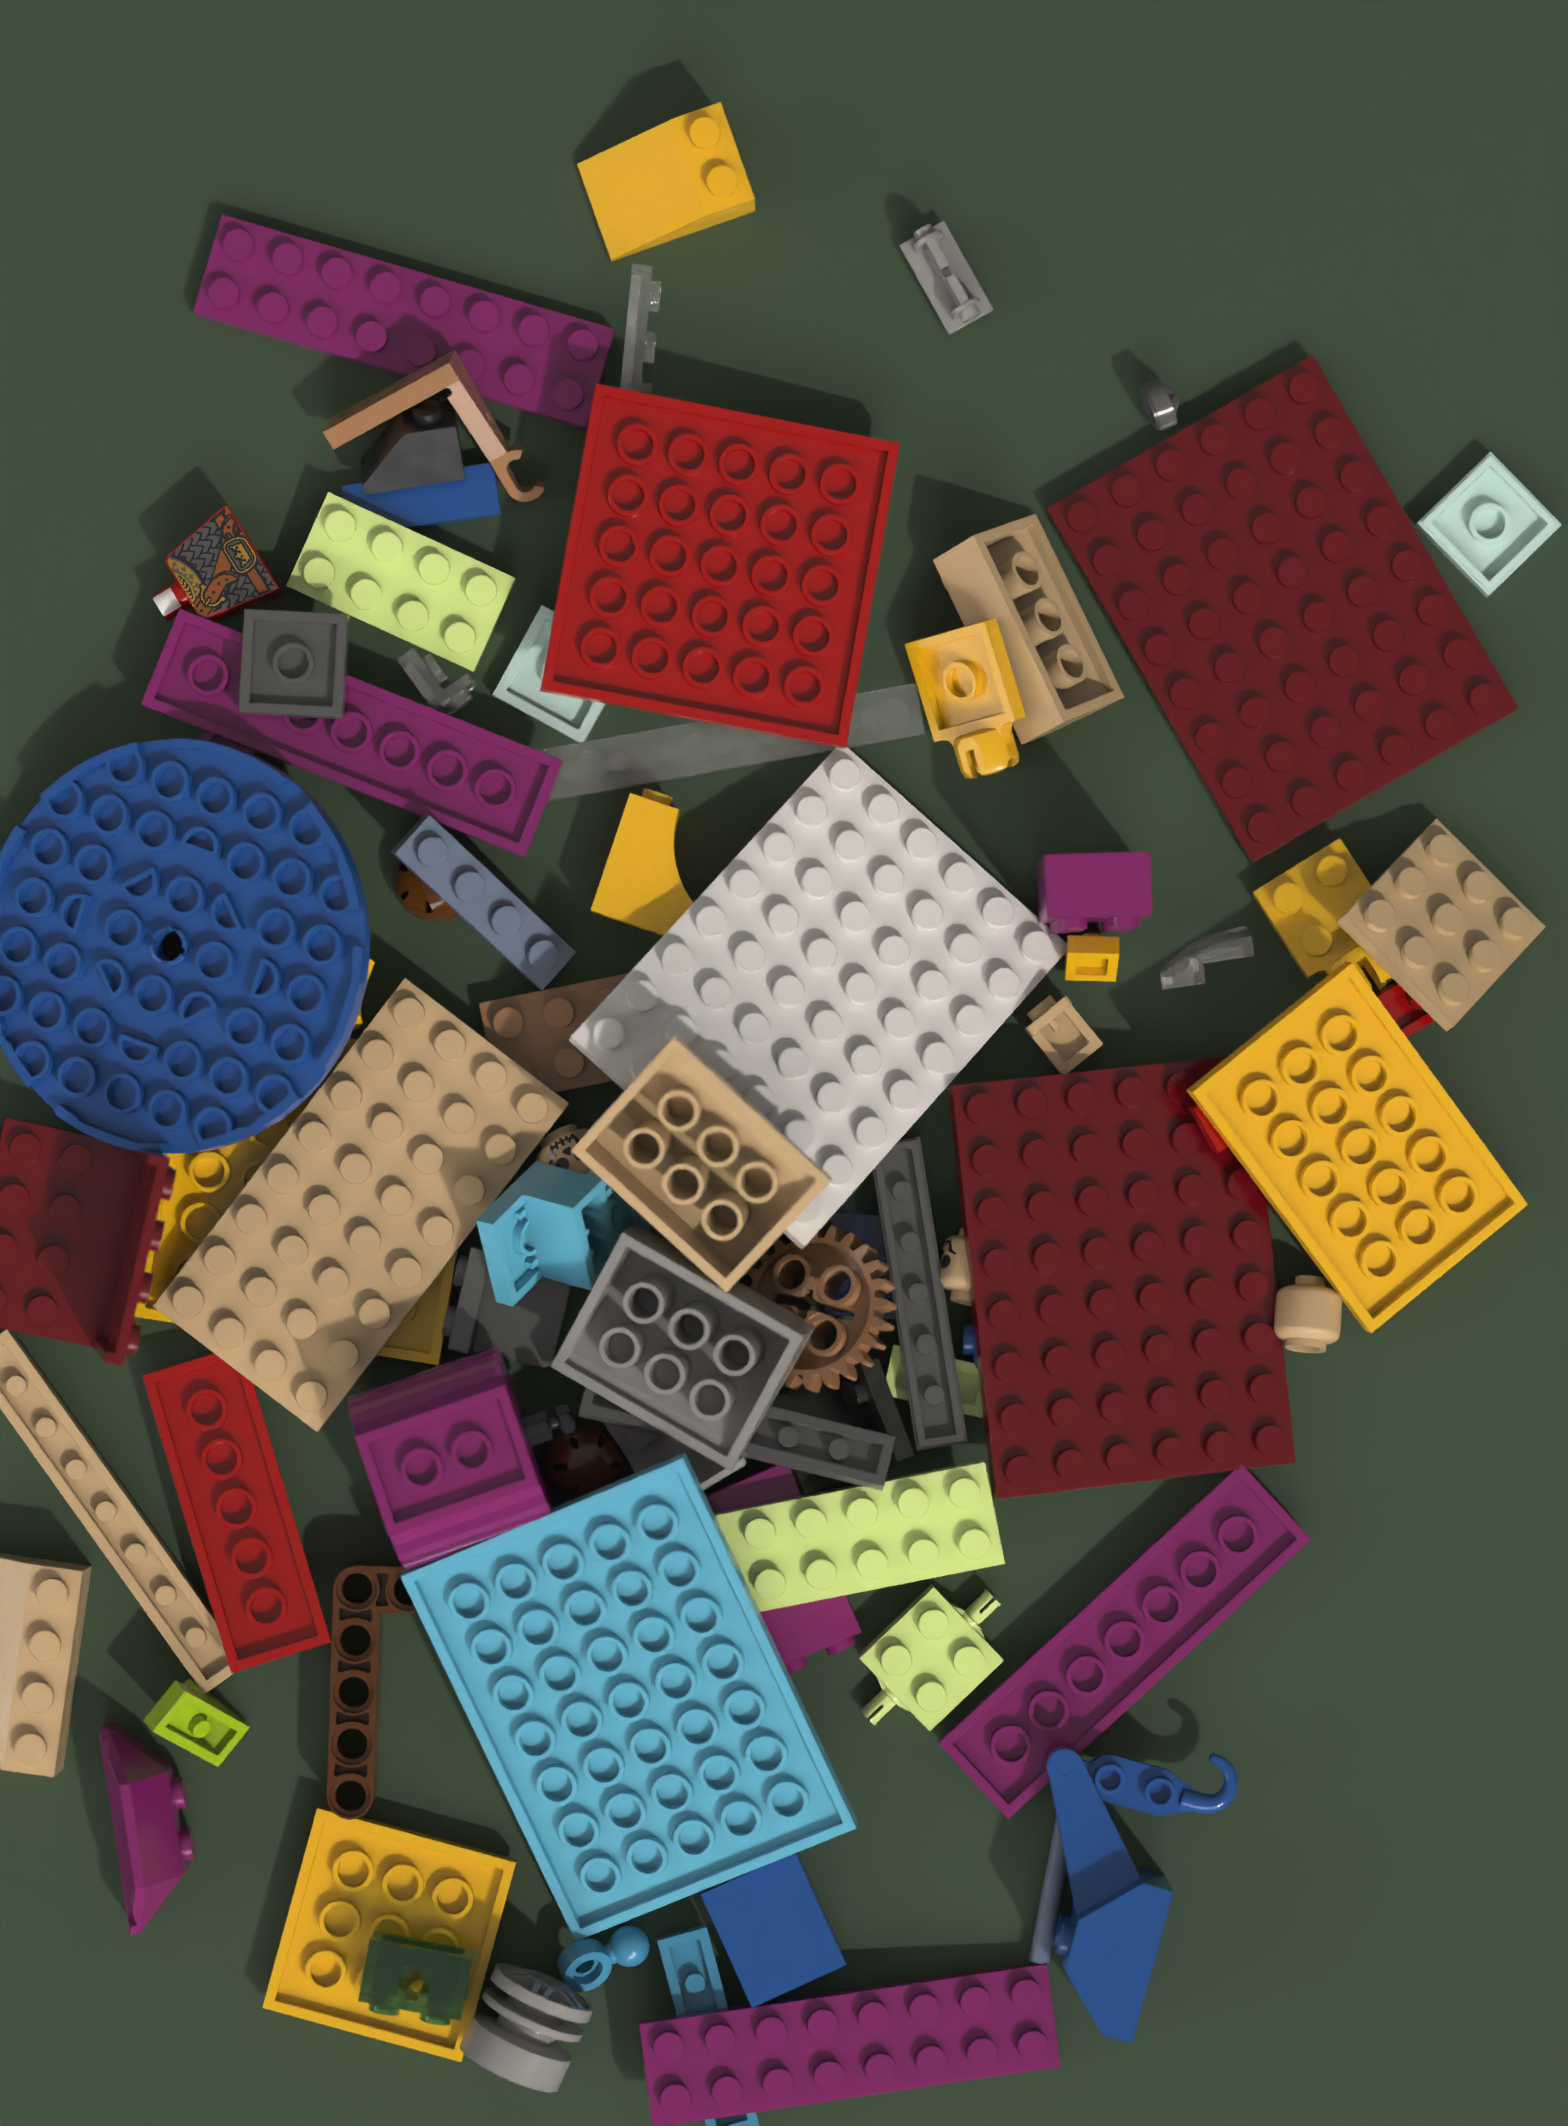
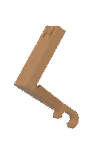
[323,350,546,502]

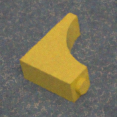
[591,788,693,936]

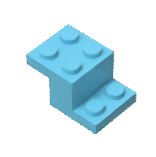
[476,1161,650,1307]

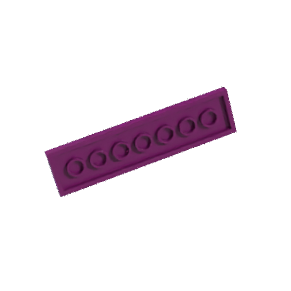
[193,214,616,430]
[141,608,564,858]
[938,1464,1311,1819]
[638,1962,1061,2126]

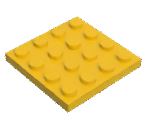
[262,1805,517,2062]

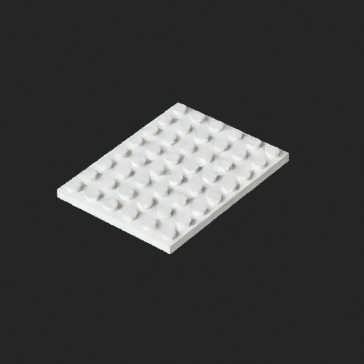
[568,746,1067,1249]

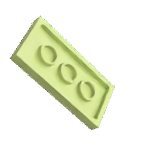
[286,492,517,672]

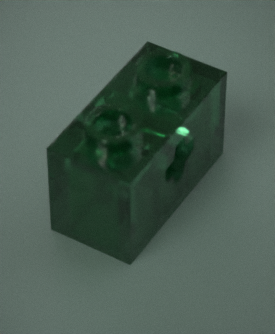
[358,1931,476,2025]

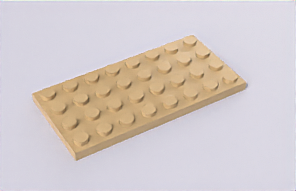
[153,978,570,1432]

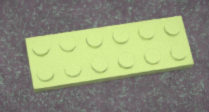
[714,1460,1005,1612]

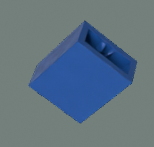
[701,1852,846,2008]

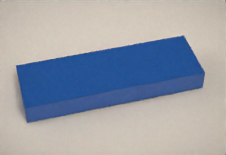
[341,463,502,529]

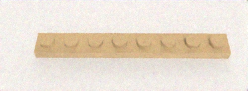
[0,1329,234,1695]

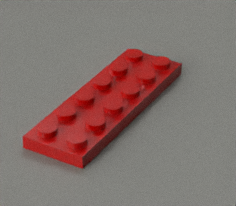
[142,1354,332,1673]

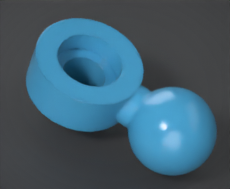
[557,1925,650,1992]

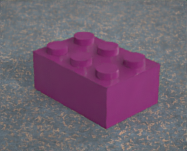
[1036,851,1152,934]

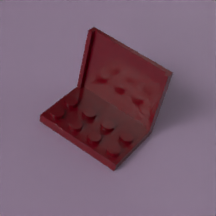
[0,1117,176,1366]

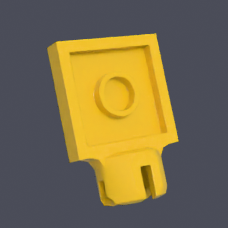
[904,617,1026,779]
[1253,838,1393,990]

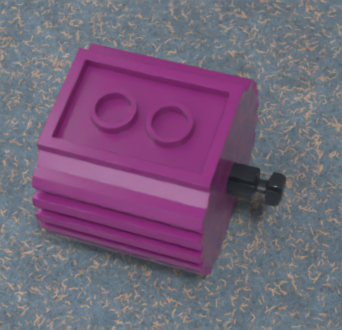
[348,1346,576,1570]

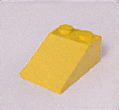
[577,102,755,262]

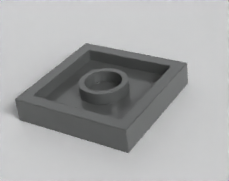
[239,609,350,720]

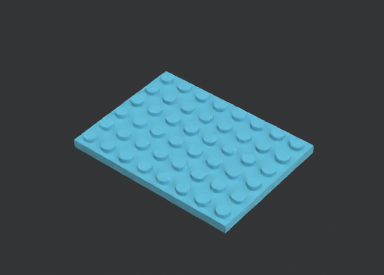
[400,1453,858,1941]

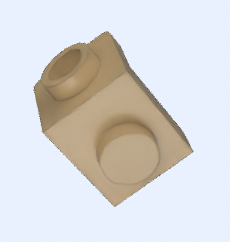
[1024,995,1103,1074]

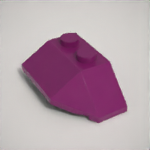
[98,1722,196,1935]

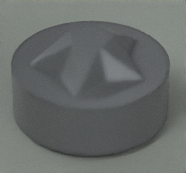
[1139,377,1179,432]

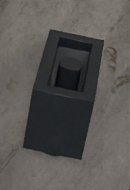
[361,400,466,495]

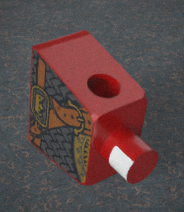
[151,505,284,623]

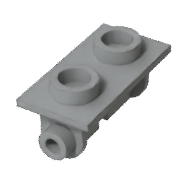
[899,221,994,335]

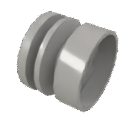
[460,1963,594,2093]

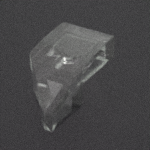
[1160,926,1254,990]

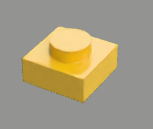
[1064,933,1120,982]

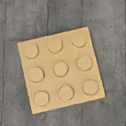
[1336,818,1545,1032]

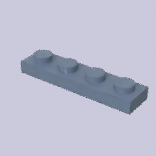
[390,814,576,990]

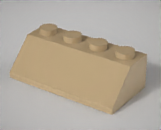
[933,513,1124,745]

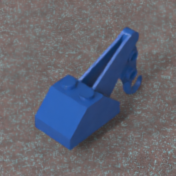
[1046,1746,1238,2044]

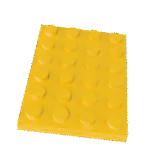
[1187,961,1528,1333]

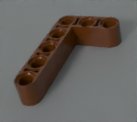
[327,1561,418,1820]

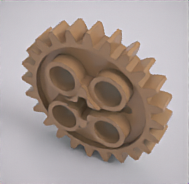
[746,1225,897,1393]

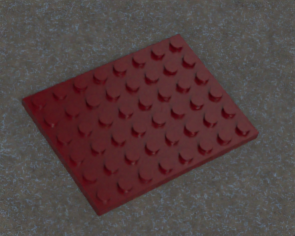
[1046,355,1519,863]
[947,1056,1296,1499]

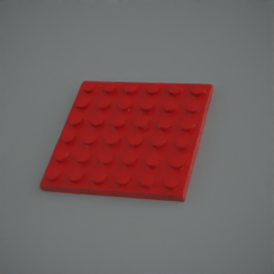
[540,384,900,749]

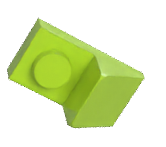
[143,1679,250,1767]

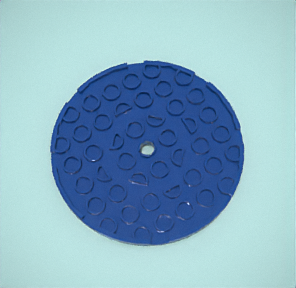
[0,738,370,1154]

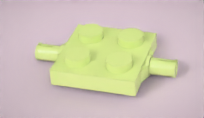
[858,1584,1004,1731]

